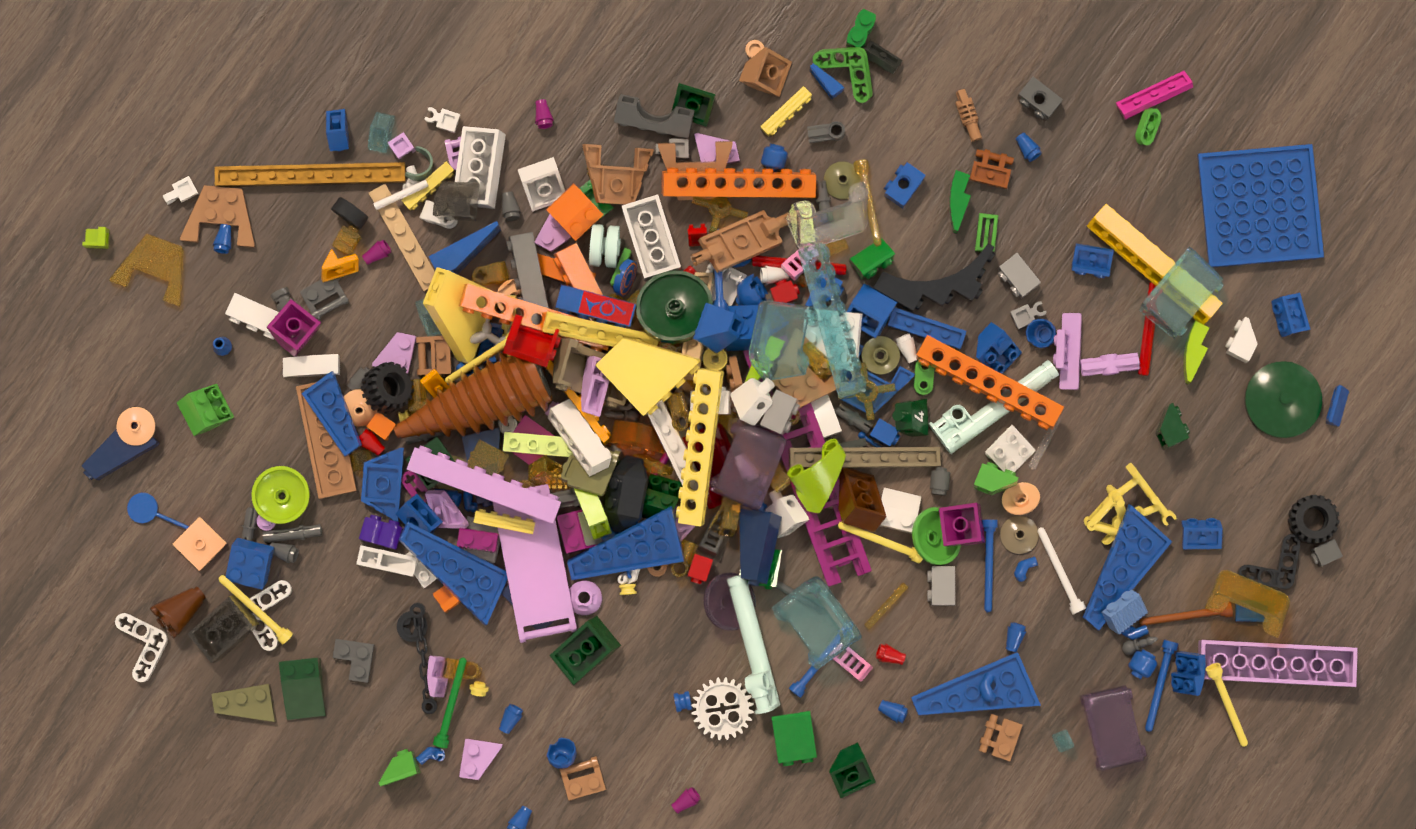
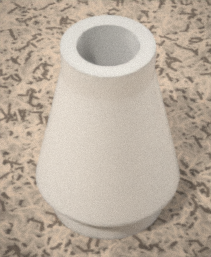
[760,266,789,285]
[896,333,917,363]

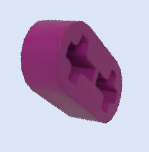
[401,471,428,503]

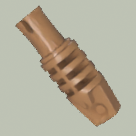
[955,89,982,142]

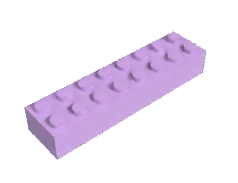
[407,445,561,524]
[1198,640,1357,687]

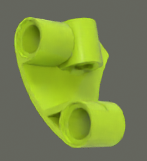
[787,439,846,513]

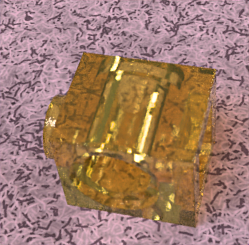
[332,225,362,256]

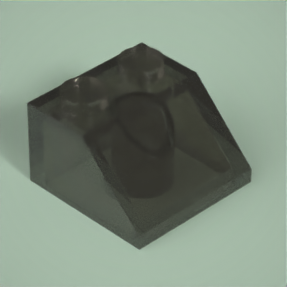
[433,181,480,221]

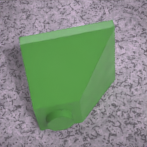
[379,749,420,786]

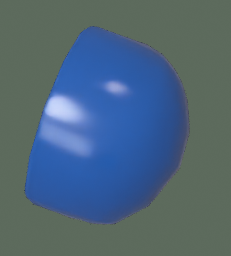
[1026,319,1057,348]
[547,738,577,769]

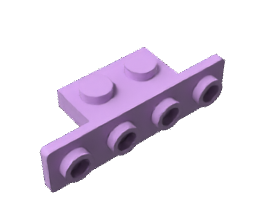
[1053,313,1082,390]

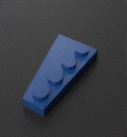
[301,371,362,456]

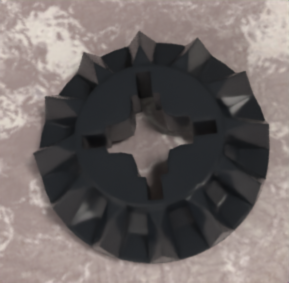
[397,611,428,642]

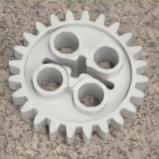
[691,677,754,740]

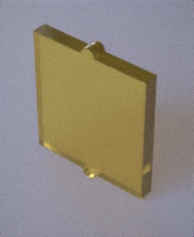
[467,439,509,476]

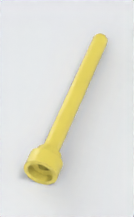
[445,332,509,384]
[838,522,923,563]
[219,575,293,645]
[1206,663,1248,747]

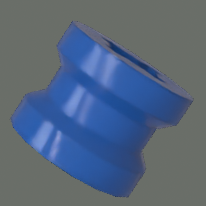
[674,691,692,712]

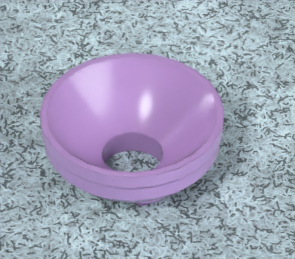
[569,581,602,616]

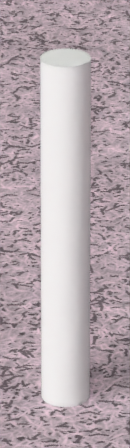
[373,180,429,210]

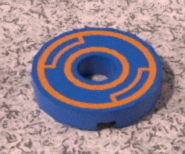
[613,259,637,297]

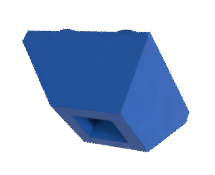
[693,303,745,353]
[976,322,1022,374]

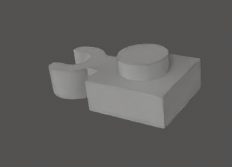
[1010,301,1047,330]

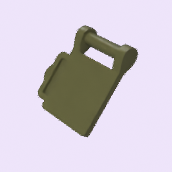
[561,450,621,496]

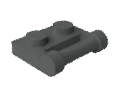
[299,279,350,320]

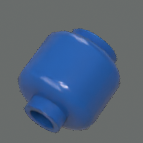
[761,144,788,172]
[1128,649,1157,679]

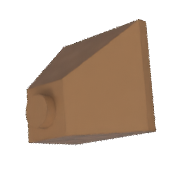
[739,47,792,97]

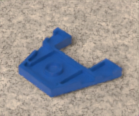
[838,345,915,416]

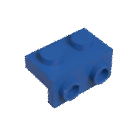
[1071,243,1114,278]

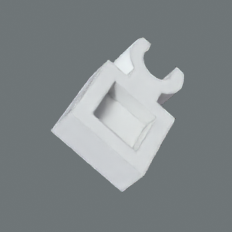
[425,107,461,133]

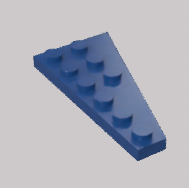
[1083,504,1172,630]
[567,506,685,580]

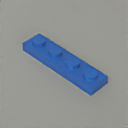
[888,308,966,350]

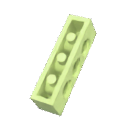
[503,432,574,457]

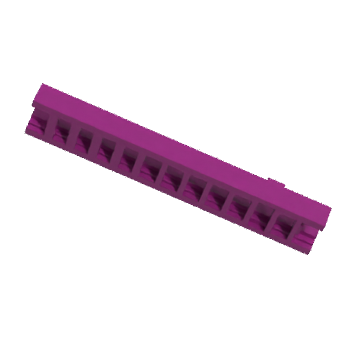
[743,336,872,587]

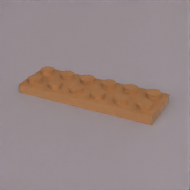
[296,382,357,499]

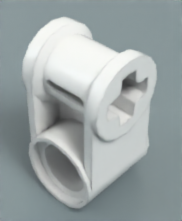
[419,200,458,229]

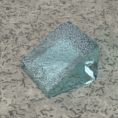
[1052,729,1075,752]

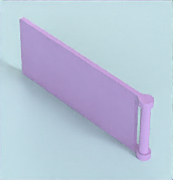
[493,484,577,643]

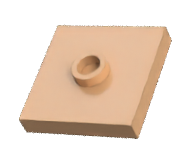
[173,517,227,571]

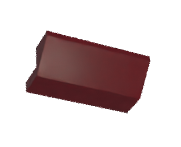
[682,421,748,509]

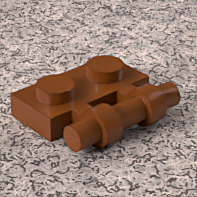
[969,149,1014,189]

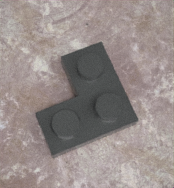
[333,639,374,683]

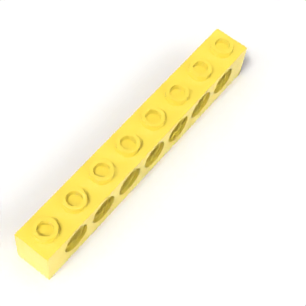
[676,368,724,526]

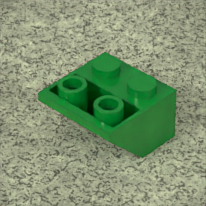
[849,238,895,280]

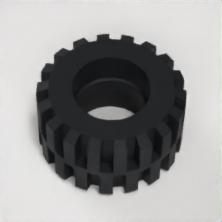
[361,362,414,414]
[1288,495,1340,544]

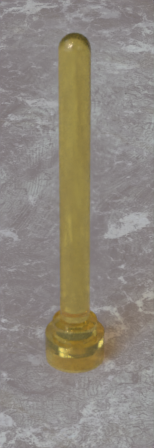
[853,159,881,246]

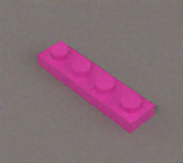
[1116,71,1193,119]

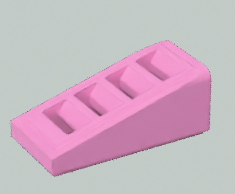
[781,241,822,281]
[830,641,873,682]

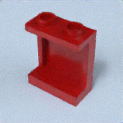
[503,314,561,367]

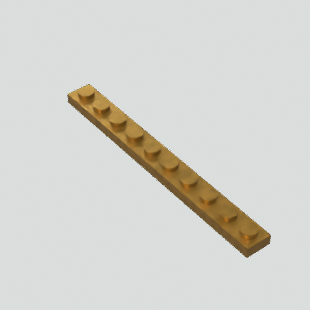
[215,162,406,187]

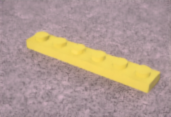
[542,311,659,347]

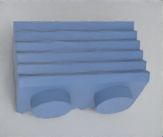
[1101,589,1148,634]

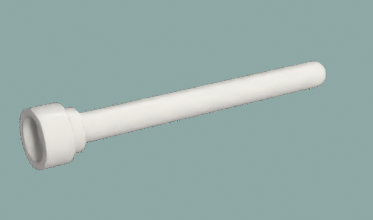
[1037,527,1086,615]

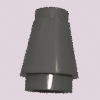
[502,192,521,221]
[270,542,299,563]

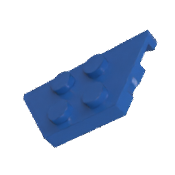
[361,447,404,522]

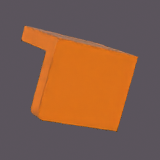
[366,413,396,441]
[433,586,460,613]

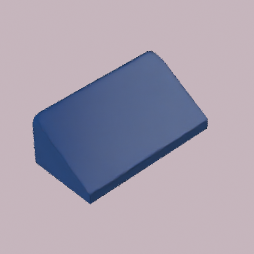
[1325,385,1349,427]

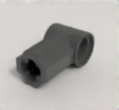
[807,121,845,144]

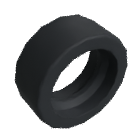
[331,197,369,230]

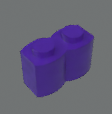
[359,515,403,550]

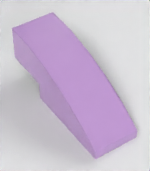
[581,356,609,417]

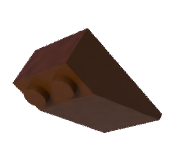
[838,468,887,532]

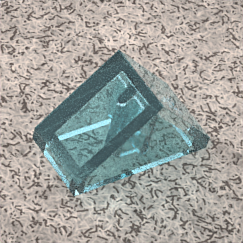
[368,112,395,153]
[415,298,441,336]

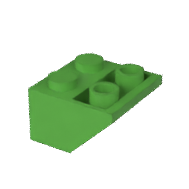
[177,384,234,436]
[974,462,1019,496]

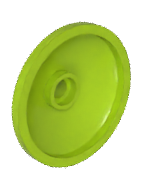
[252,466,310,524]

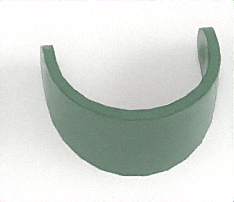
[405,146,433,181]

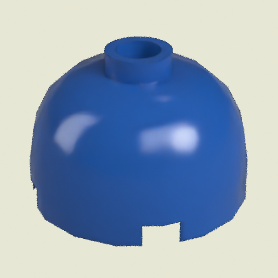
[736,274,771,311]

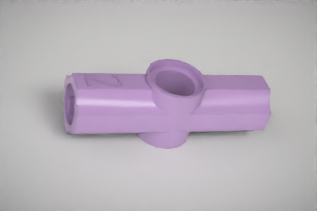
[1080,353,1140,376]

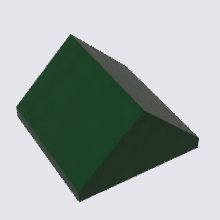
[671,83,716,127]

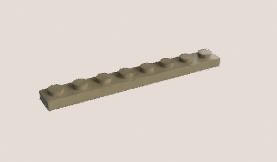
[788,447,941,468]

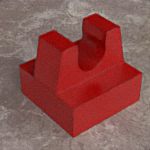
[688,224,707,247]

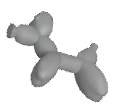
[470,319,512,360]

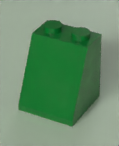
[771,711,817,766]

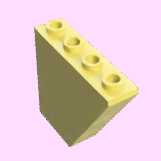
[423,267,492,364]
[596,338,701,416]

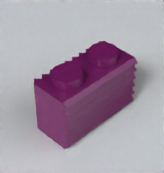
[457,528,499,553]

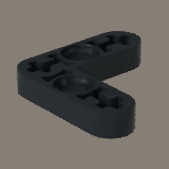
[1237,534,1300,589]

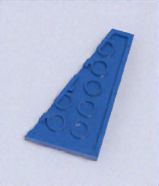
[399,522,508,625]
[911,652,1041,715]

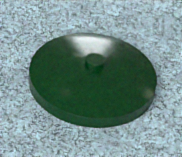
[636,270,713,344]
[1244,361,1322,438]

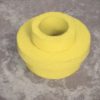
[469,681,489,696]

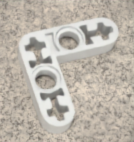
[240,580,292,651]
[115,613,168,682]

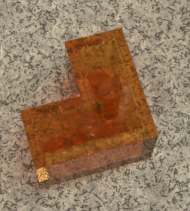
[610,420,664,456]

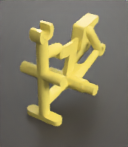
[1084,463,1177,545]

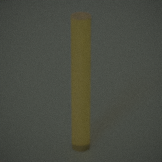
[864,583,909,630]

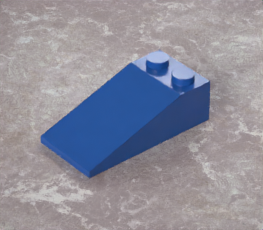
[428,221,501,274]

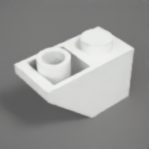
[1225,317,1257,363]

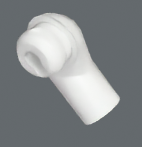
[403,165,420,190]
[618,569,640,585]

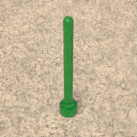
[433,657,467,748]

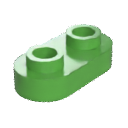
[1135,108,1161,145]
[914,360,934,395]

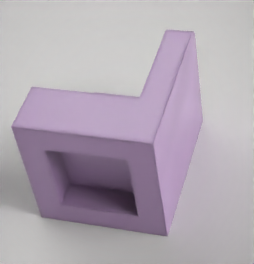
[388,132,416,159]

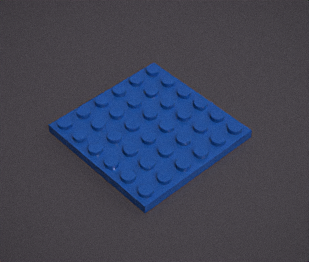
[1197,144,1324,268]

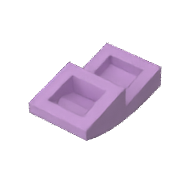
[427,656,448,697]

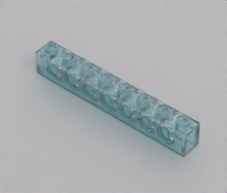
[798,243,866,398]

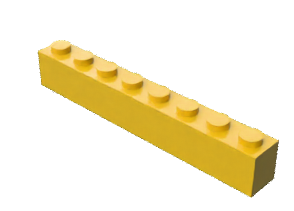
[1087,204,1223,325]

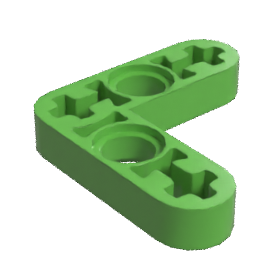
[813,47,873,103]

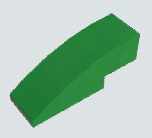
[949,170,971,234]

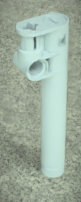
[928,360,1059,454]
[727,575,780,714]

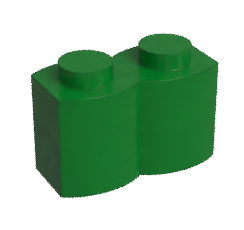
[846,9,876,48]

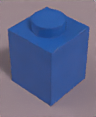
[869,418,900,447]

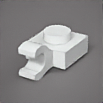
[163,176,198,205]

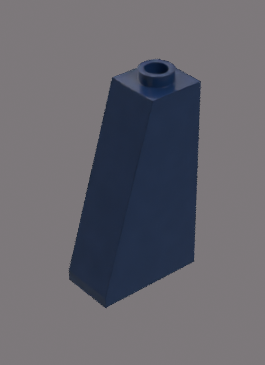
[82,422,160,480]
[462,428,501,507]
[739,509,782,586]

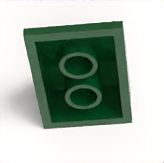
[549,616,621,685]
[279,658,326,720]

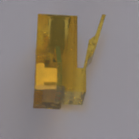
[708,496,741,537]

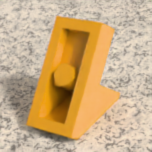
[321,249,359,282]
[420,369,449,398]

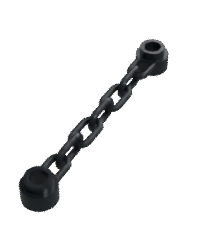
[410,602,438,714]

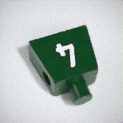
[892,399,928,437]

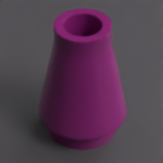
[535,99,554,129]
[362,239,392,265]
[671,787,701,814]

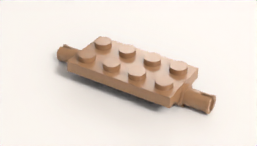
[690,210,793,273]

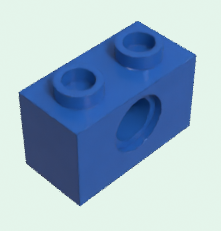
[884,162,926,209]
[396,494,443,534]

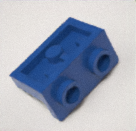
[1271,293,1310,337]
[1181,518,1223,549]

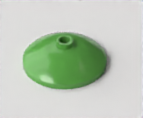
[912,507,961,565]

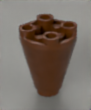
[150,586,206,639]

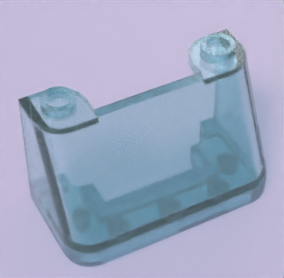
[1139,247,1225,339]
[749,300,819,381]
[771,576,862,670]

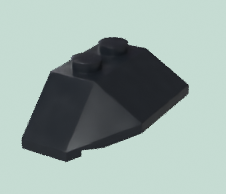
[603,455,648,533]

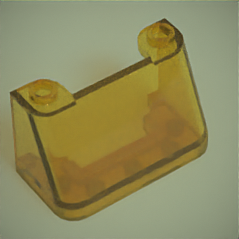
[1205,570,1290,638]

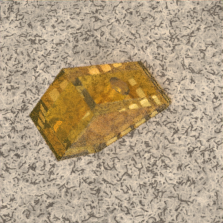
[528,455,571,489]

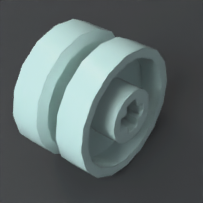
[589,224,621,268]

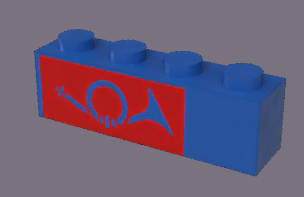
[555,284,636,328]

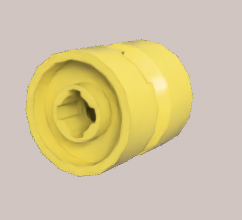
[703,349,728,371]

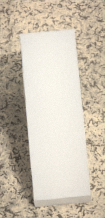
[283,354,340,377]
[811,379,842,438]
[356,546,417,577]

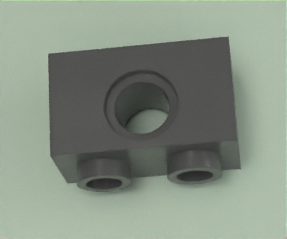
[1017,77,1063,120]

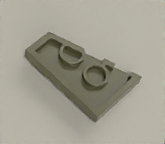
[211,684,276,722]

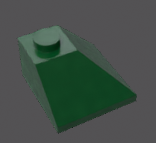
[829,742,876,798]

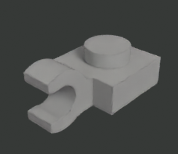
[656,139,689,159]

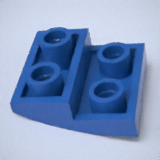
[1171,651,1206,696]

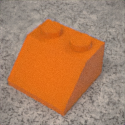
[546,183,603,241]

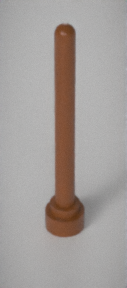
[1139,601,1233,626]

